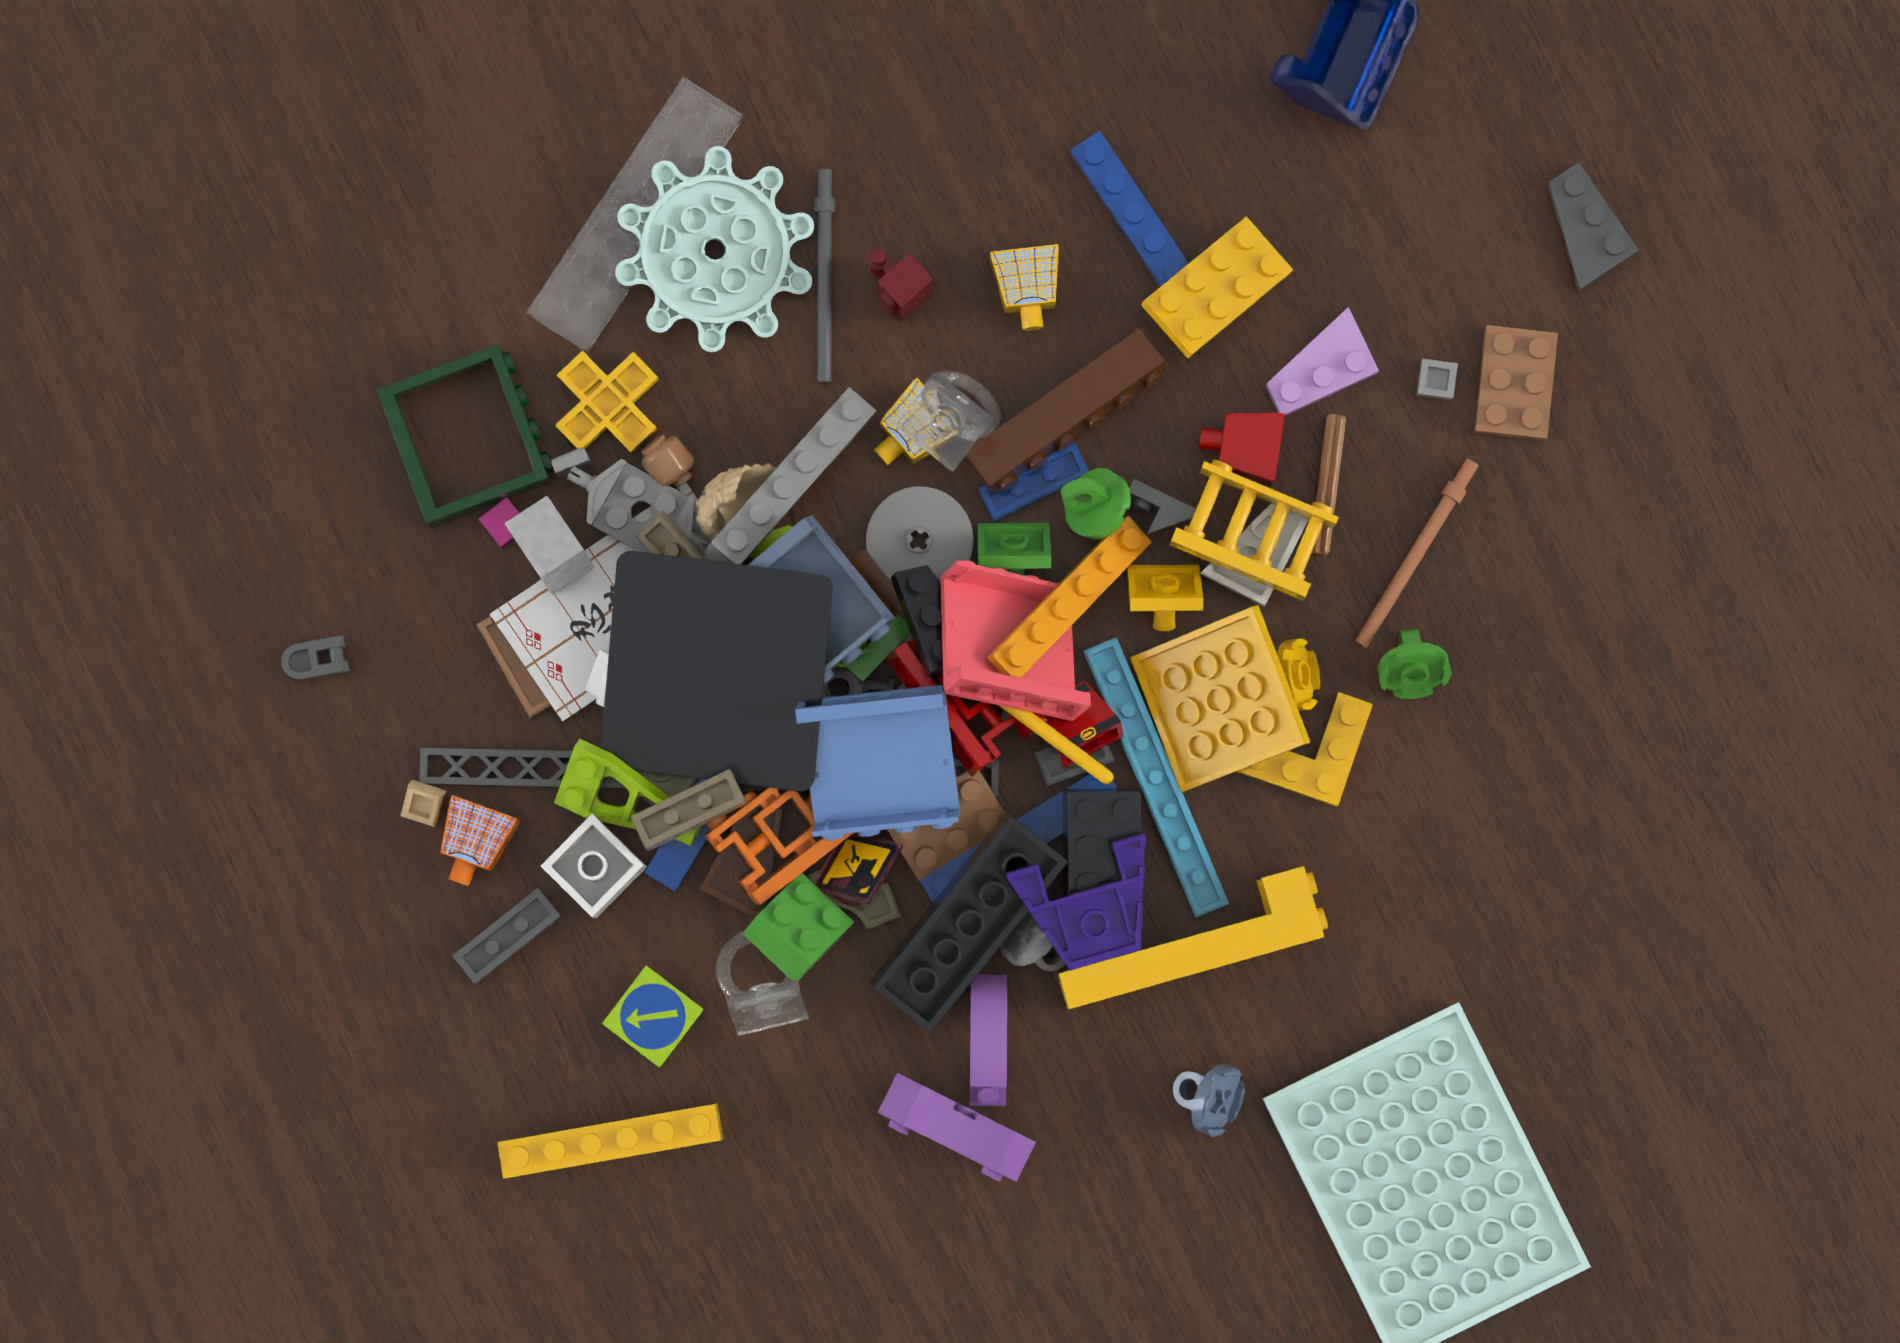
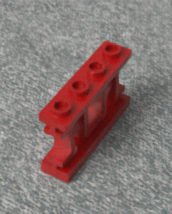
[886,638,1047,777]

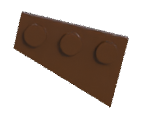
[699,805,782,918]

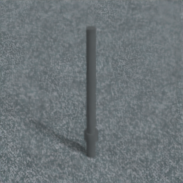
[814,169,835,384]

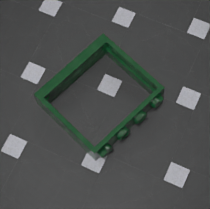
[377,344,554,528]

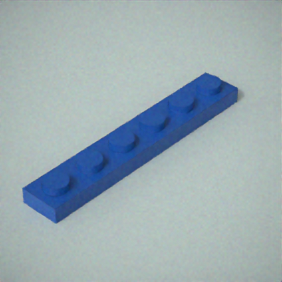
[1070,131,1189,287]
[919,774,1117,902]

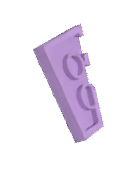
[1266,307,1379,416]

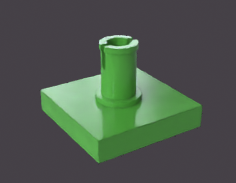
[978,522,1051,576]

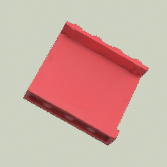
[940,560,1091,721]

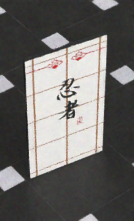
[490,483,743,722]

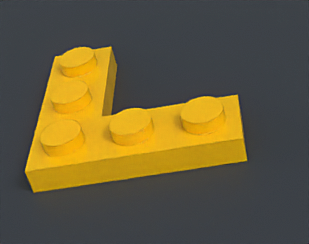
[1236,692,1373,807]

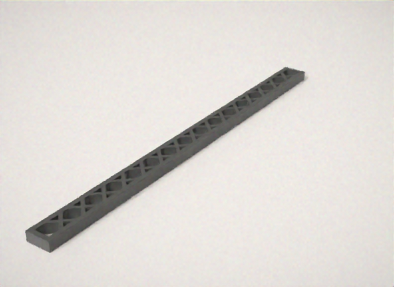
[419,748,999,797]

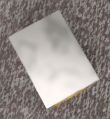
[505,496,594,595]

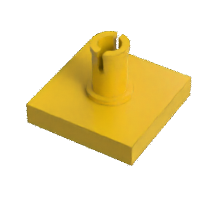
[1127,564,1203,631]

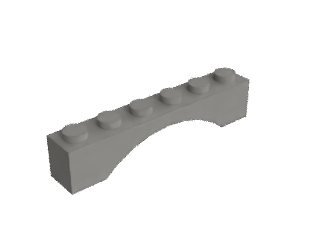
[704,387,876,564]

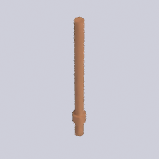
[1354,459,1479,649]

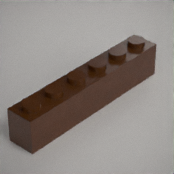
[964,328,1165,495]

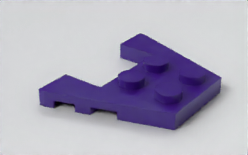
[1005,833,1146,970]

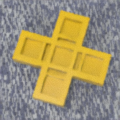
[555,351,659,454]

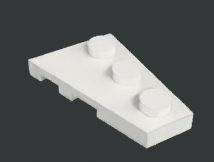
[1200,503,1309,607]

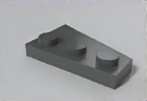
[1547,162,1639,291]

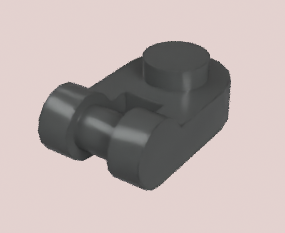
[281,636,350,680]

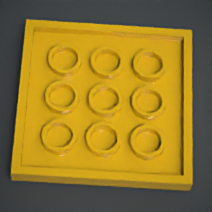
[1130,605,1310,793]

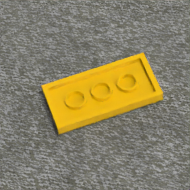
[1141,216,1293,358]

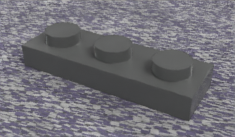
[452,888,562,984]

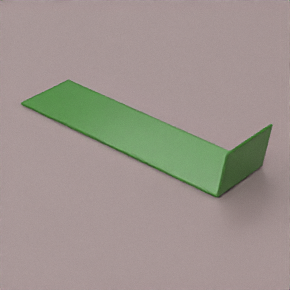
[846,614,910,682]

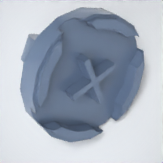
[1173,1063,1245,1137]

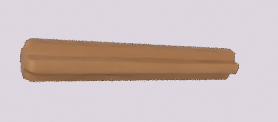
[1312,414,1346,556]

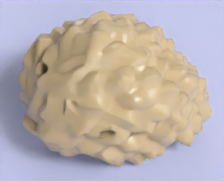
[696,463,776,541]

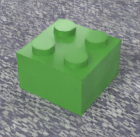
[743,873,854,984]

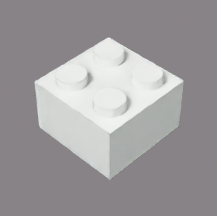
[541,814,647,918]

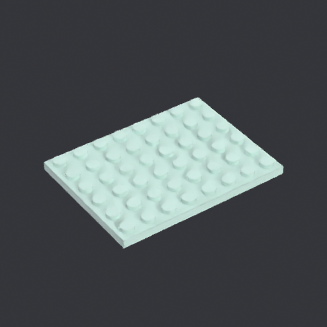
[1262,1002,1591,1343]

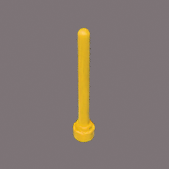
[999,705,1114,784]

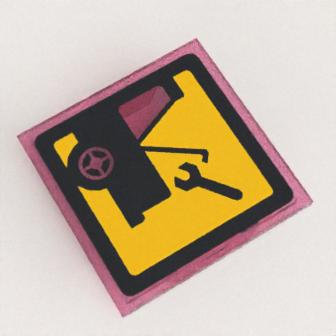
[813,833,903,908]

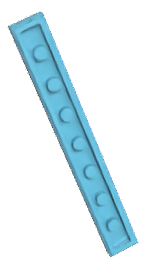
[1083,637,1229,918]

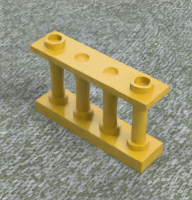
[1169,460,1339,601]

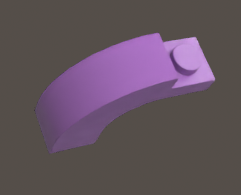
[970,974,1007,1106]

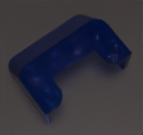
[1269,0,1419,129]

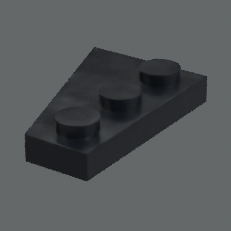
[891,565,943,677]

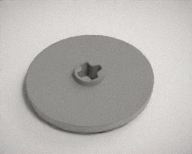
[866,486,974,582]

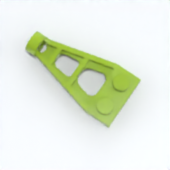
[554,739,702,847]

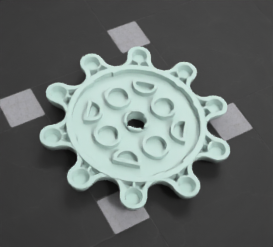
[615,146,814,352]

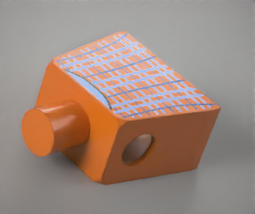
[440,795,521,886]

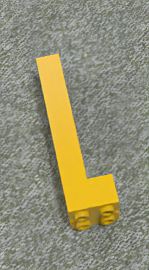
[1057,866,1328,1010]

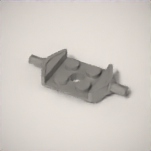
[567,459,711,556]

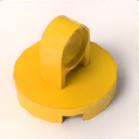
[1277,639,1321,711]

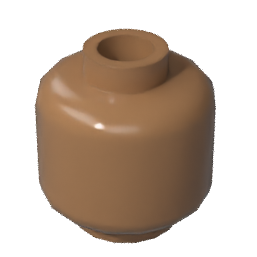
[641,434,694,489]

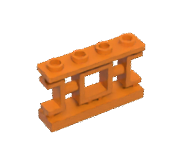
[703,787,853,905]

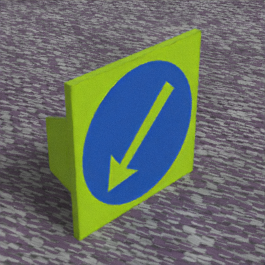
[602,965,704,1068]

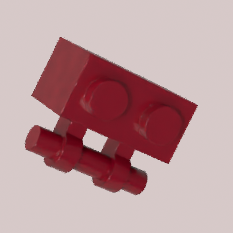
[868,248,934,321]

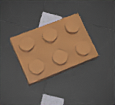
[1474,325,1558,441]
[887,767,1005,881]

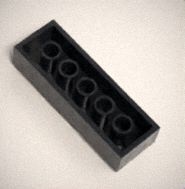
[870,812,1068,1033]

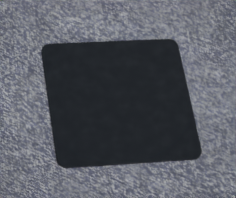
[600,551,833,791]

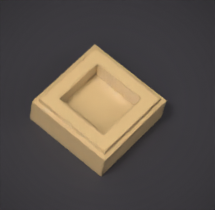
[400,780,446,827]

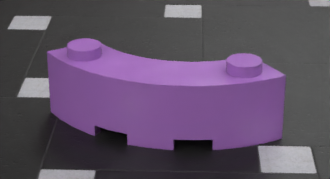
[878,1073,1036,1182]

